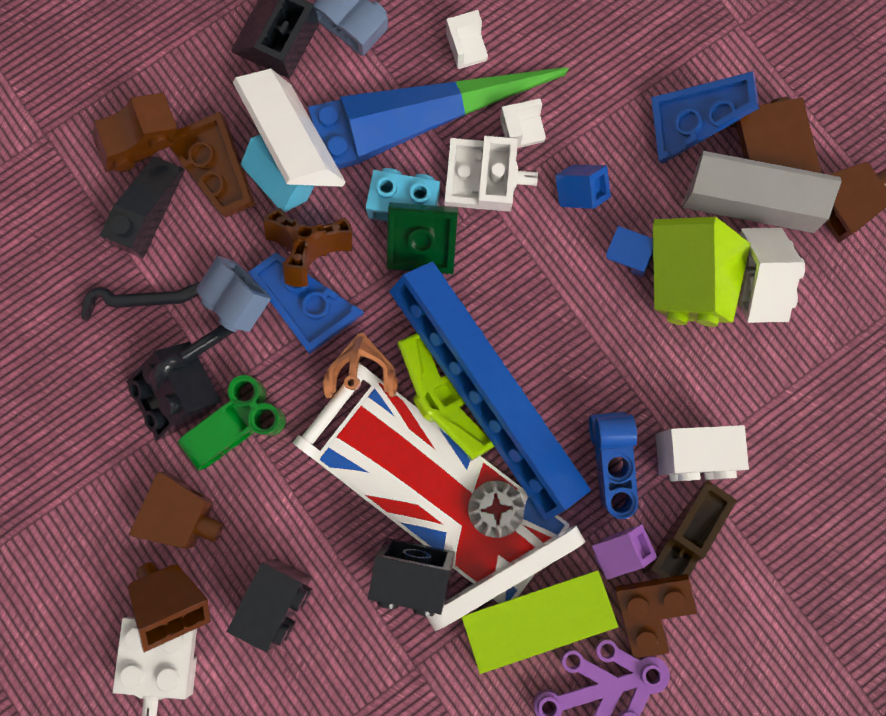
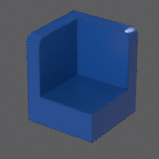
[555,164,611,209]
[606,226,653,278]

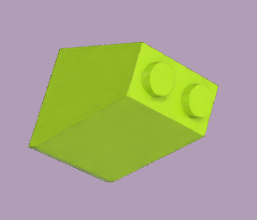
[653,217,751,327]

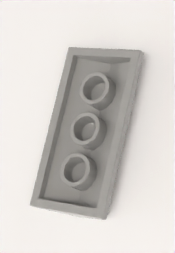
[682,151,842,233]

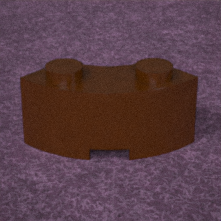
[93,92,177,172]

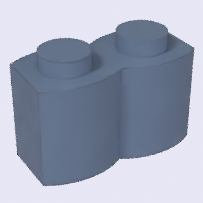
[314,0,388,56]
[196,255,271,332]

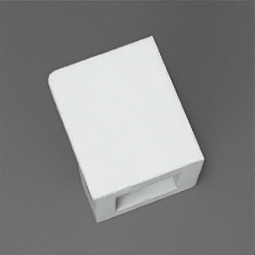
[446,10,488,69]
[500,99,546,148]

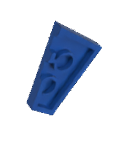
[651,71,759,164]
[248,252,364,354]

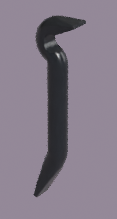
[81,282,200,321]
[148,325,234,390]

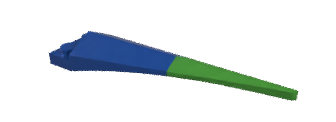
[308,67,569,169]

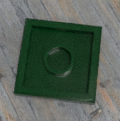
[386,202,458,274]

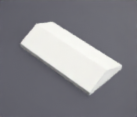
[233,69,345,187]

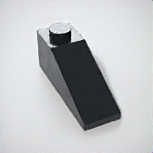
[99,156,185,259]

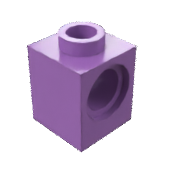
[592,524,657,580]

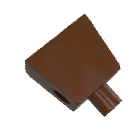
[825,162,886,243]
[129,471,224,549]
[128,562,211,653]

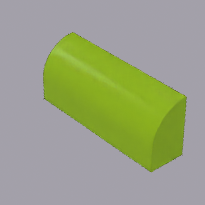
[462,570,618,674]

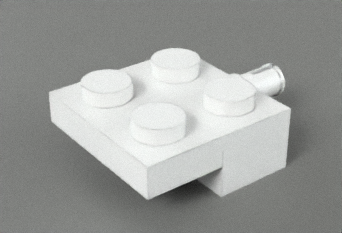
[445,136,538,212]
[113,617,197,716]

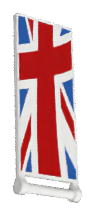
[292,363,569,604]

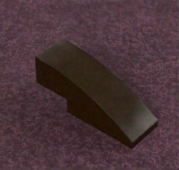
[642,480,737,580]

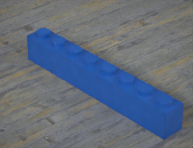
[389,261,591,521]

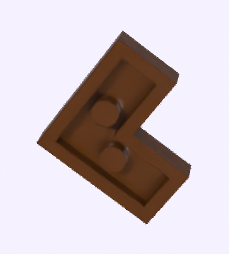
[616,574,697,658]

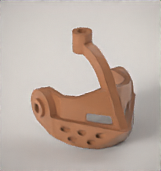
[323,333,398,398]

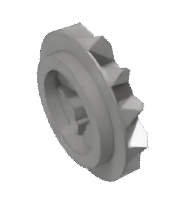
[468,481,525,538]

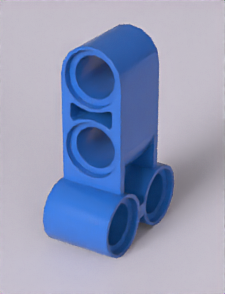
[589,411,638,519]

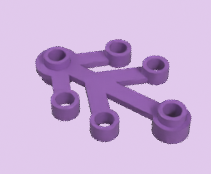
[533,638,670,716]

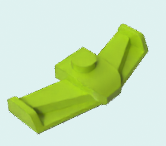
[397,333,495,461]

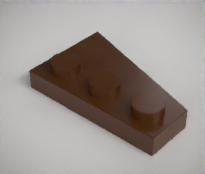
[169,112,256,217]

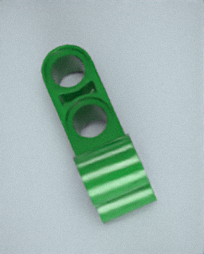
[178,375,286,471]

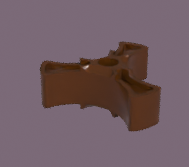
[263,208,352,287]

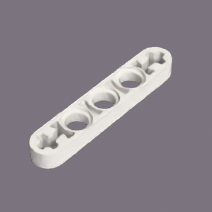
[426,526,585,631]

